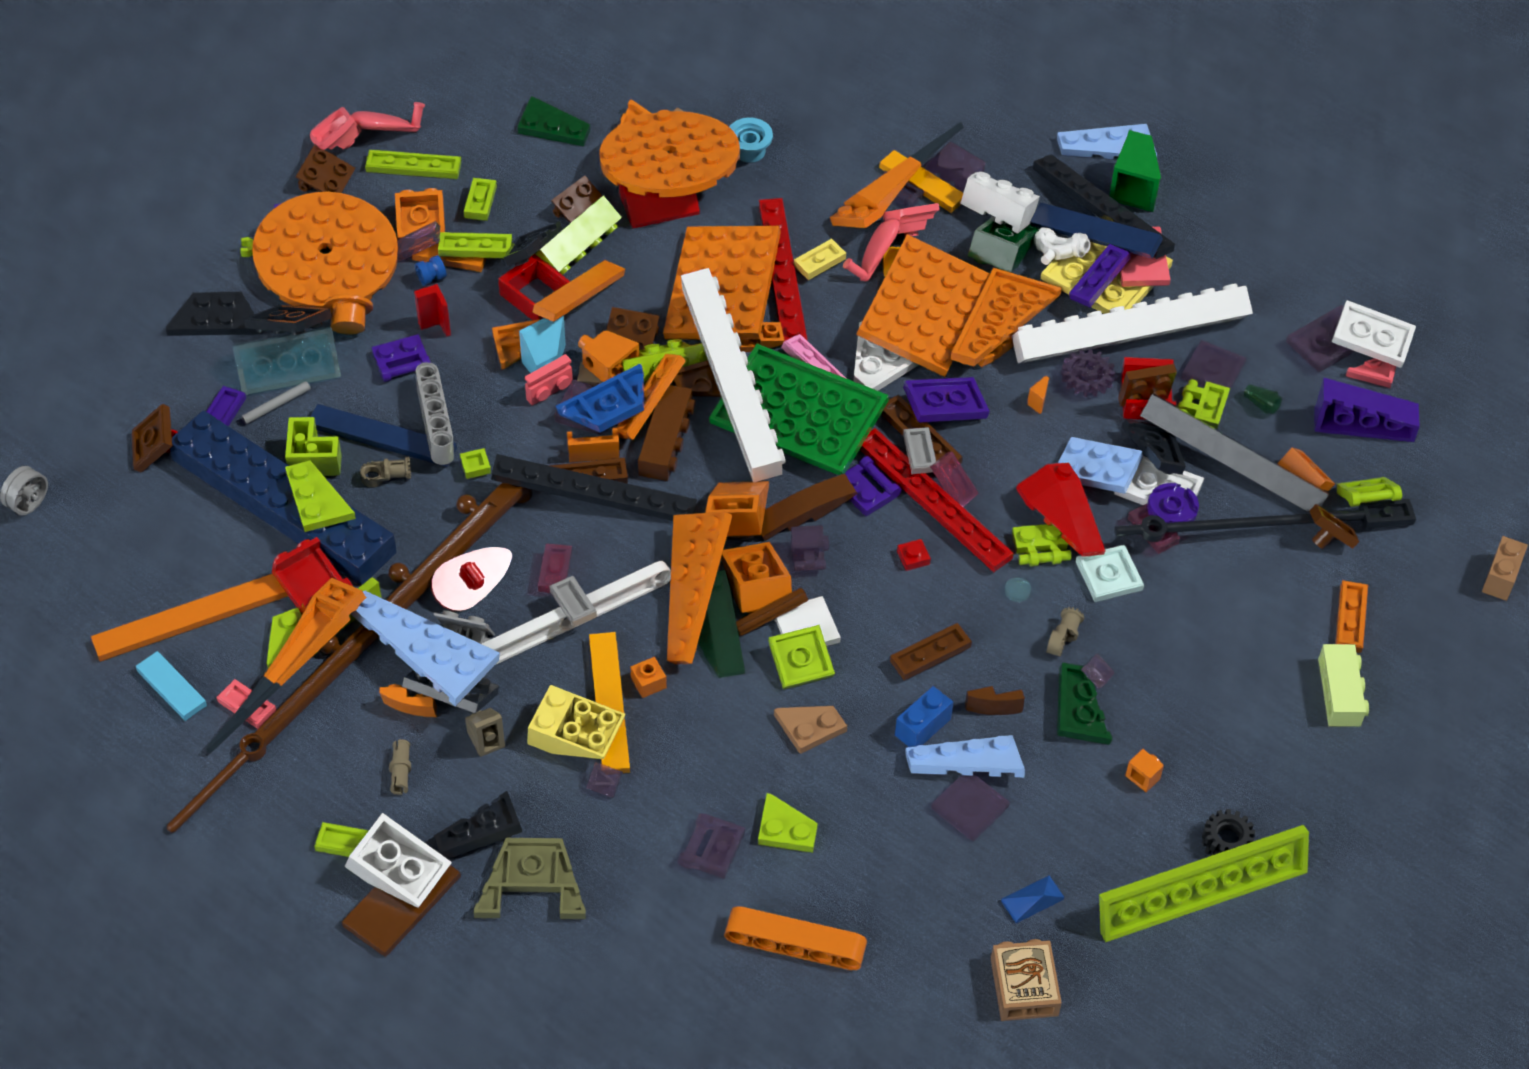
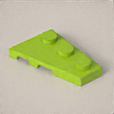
[285,461,356,532]

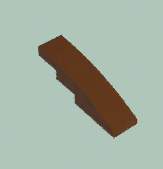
[761,473,858,541]

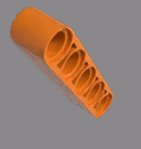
[724,906,867,970]

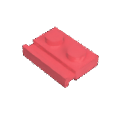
[525,354,573,405]

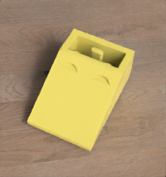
[527,685,625,759]

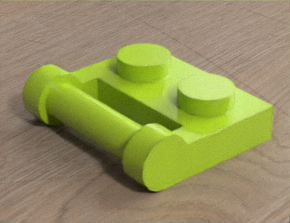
[1336,477,1402,507]

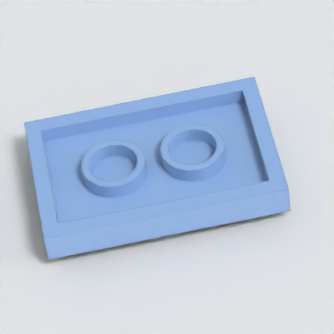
[1058,437,1143,494]

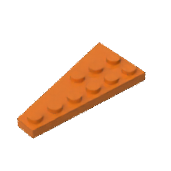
[951,268,1062,366]
[667,511,732,664]

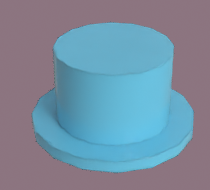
[730,118,773,163]

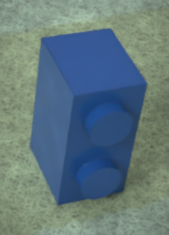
[895,686,953,747]

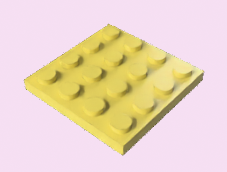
[1040,242,1173,314]

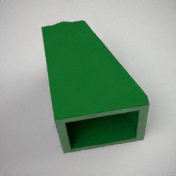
[1109,130,1161,212]

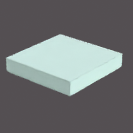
[1076,545,1144,602]

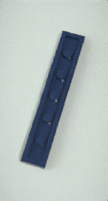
[1030,202,1163,259]
[310,404,457,467]

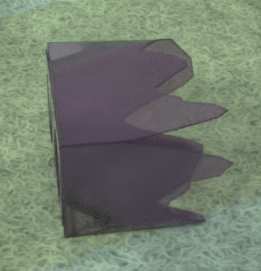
[926,141,985,193]

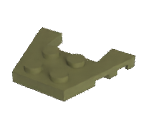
[474,838,586,919]

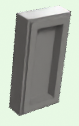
[903,427,937,474]
[549,576,597,627]

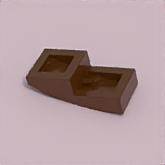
[965,686,1025,715]

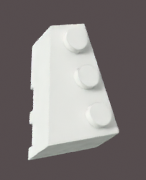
[960,172,1040,234]

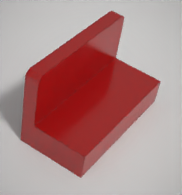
[414,284,451,337]

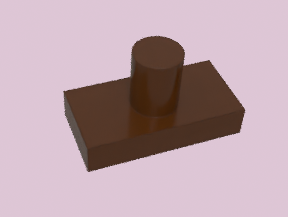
[1309,504,1360,549]

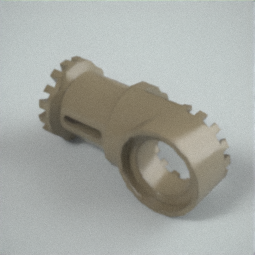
[360,457,411,488]
[1046,607,1084,657]

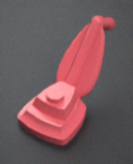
[310,102,425,150]
[843,203,939,282]

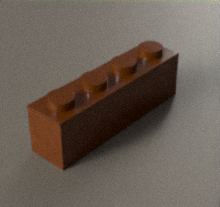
[638,385,696,481]

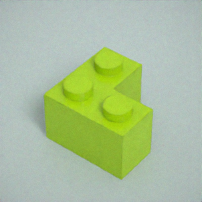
[285,417,342,476]

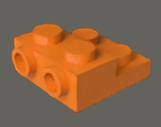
[395,188,445,241]

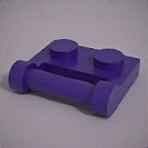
[371,334,431,382]
[845,456,902,517]

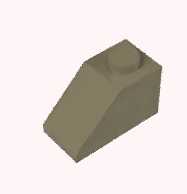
[465,708,505,757]

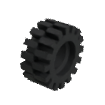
[1202,809,1255,855]

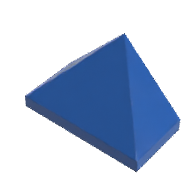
[1001,875,1064,923]

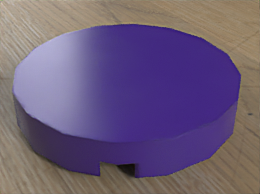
[1147,483,1199,523]

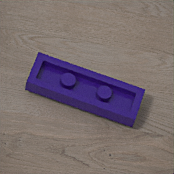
[1069,244,1131,308]

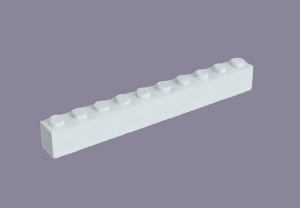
[681,268,785,483]
[1012,284,1253,364]

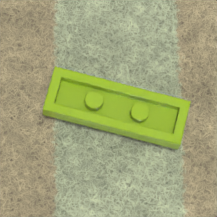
[438,232,512,258]

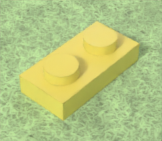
[794,239,846,280]

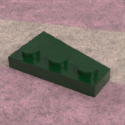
[518,96,590,147]
[1057,662,1113,745]

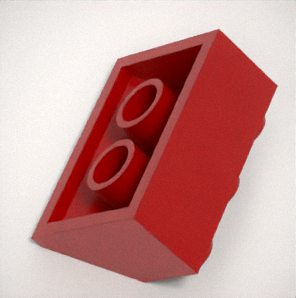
[619,184,700,229]

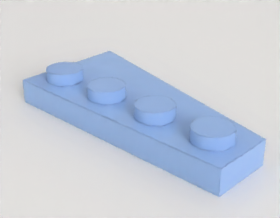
[1057,124,1157,159]
[906,735,1025,778]

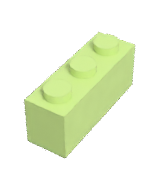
[1318,644,1369,727]

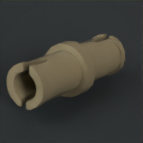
[389,739,411,795]

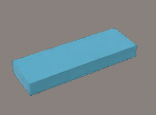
[136,651,207,721]

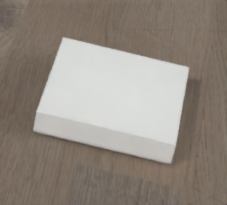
[775,596,841,646]

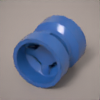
[415,255,447,286]

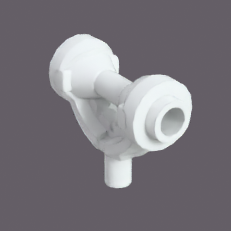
[1034,228,1090,265]

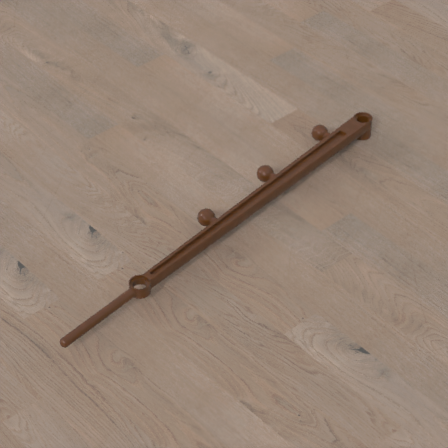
[167,483,532,833]

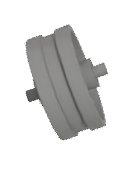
[0,466,48,515]

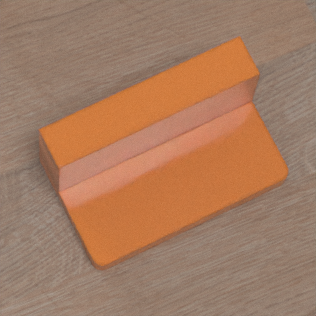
[1277,448,1335,491]

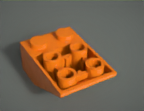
[705,481,769,536]

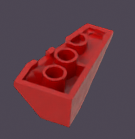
[1016,463,1106,557]

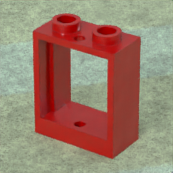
[498,254,570,320]

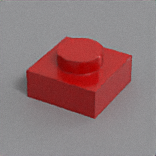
[897,539,931,571]

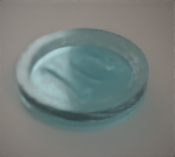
[1005,577,1031,602]

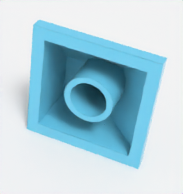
[519,315,566,373]

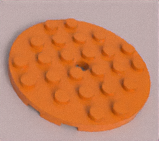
[599,110,740,197]
[252,192,398,308]

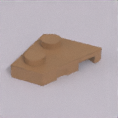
[774,706,847,754]

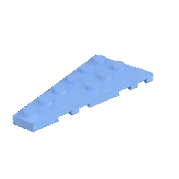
[351,590,500,706]

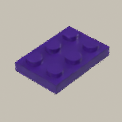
[903,377,990,422]

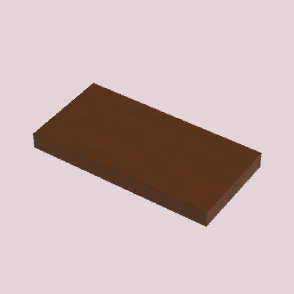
[342,865,461,957]

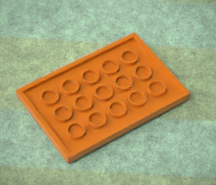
[663,226,781,339]
[856,234,990,377]

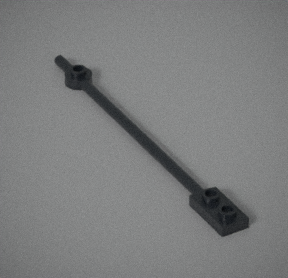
[1114,499,1416,542]

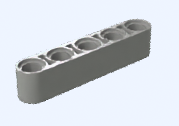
[416,363,454,465]

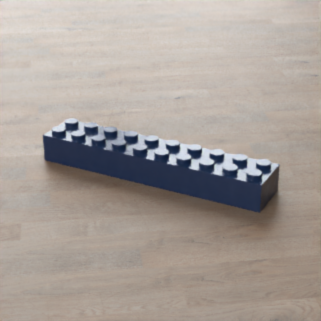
[169,410,397,585]

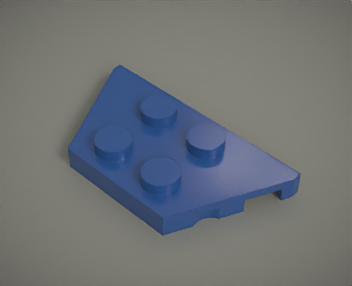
[556,364,644,432]

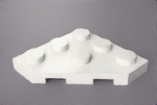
[854,321,919,391]

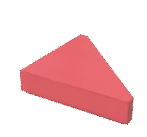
[1346,358,1396,388]

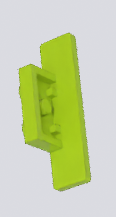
[622,339,708,381]

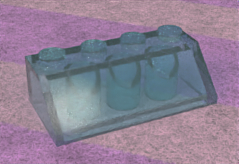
[233,326,341,395]

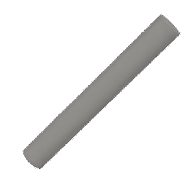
[241,381,311,425]

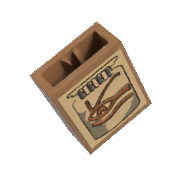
[991,939,1062,1021]

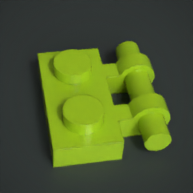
[1177,379,1230,429]
[1012,524,1071,567]

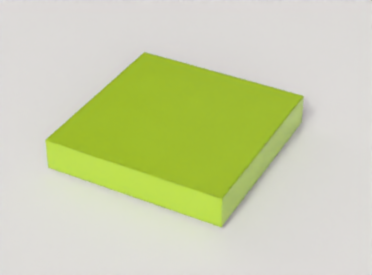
[768,625,835,690]

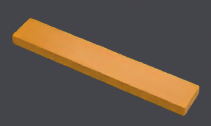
[589,632,630,775]

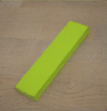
[365,150,462,179]

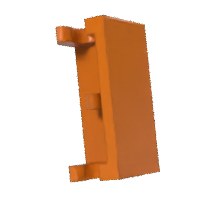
[567,428,620,463]

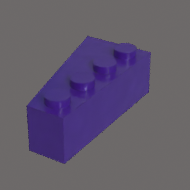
[1314,378,1420,442]

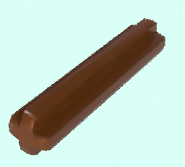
[734,588,808,635]

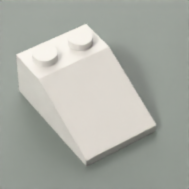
[345,813,452,908]

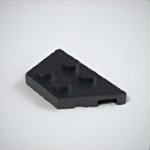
[166,292,262,336]

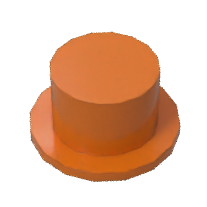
[324,295,373,334]

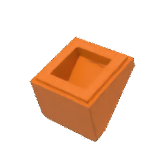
[1028,376,1049,414]

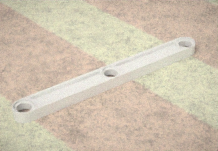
[482,561,671,665]

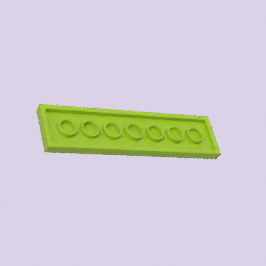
[1099,825,1309,943]

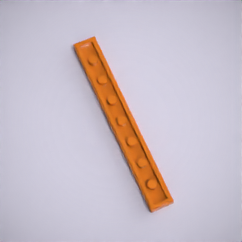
[91,574,288,662]

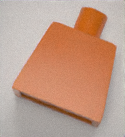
[578,331,639,382]

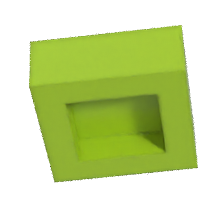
[460,448,491,479]

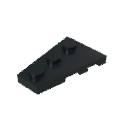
[1122,419,1186,475]
[434,791,523,859]

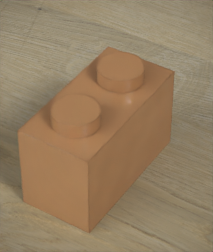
[1482,536,1528,601]

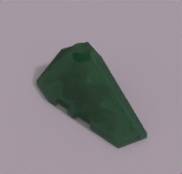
[698,570,745,678]

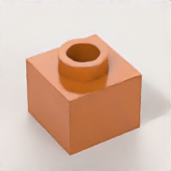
[630,657,667,698]
[1125,749,1164,793]

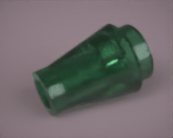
[1244,384,1282,414]

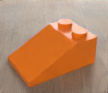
[721,542,792,613]

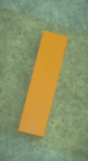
[879,150,963,213]

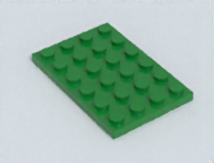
[709,344,889,475]

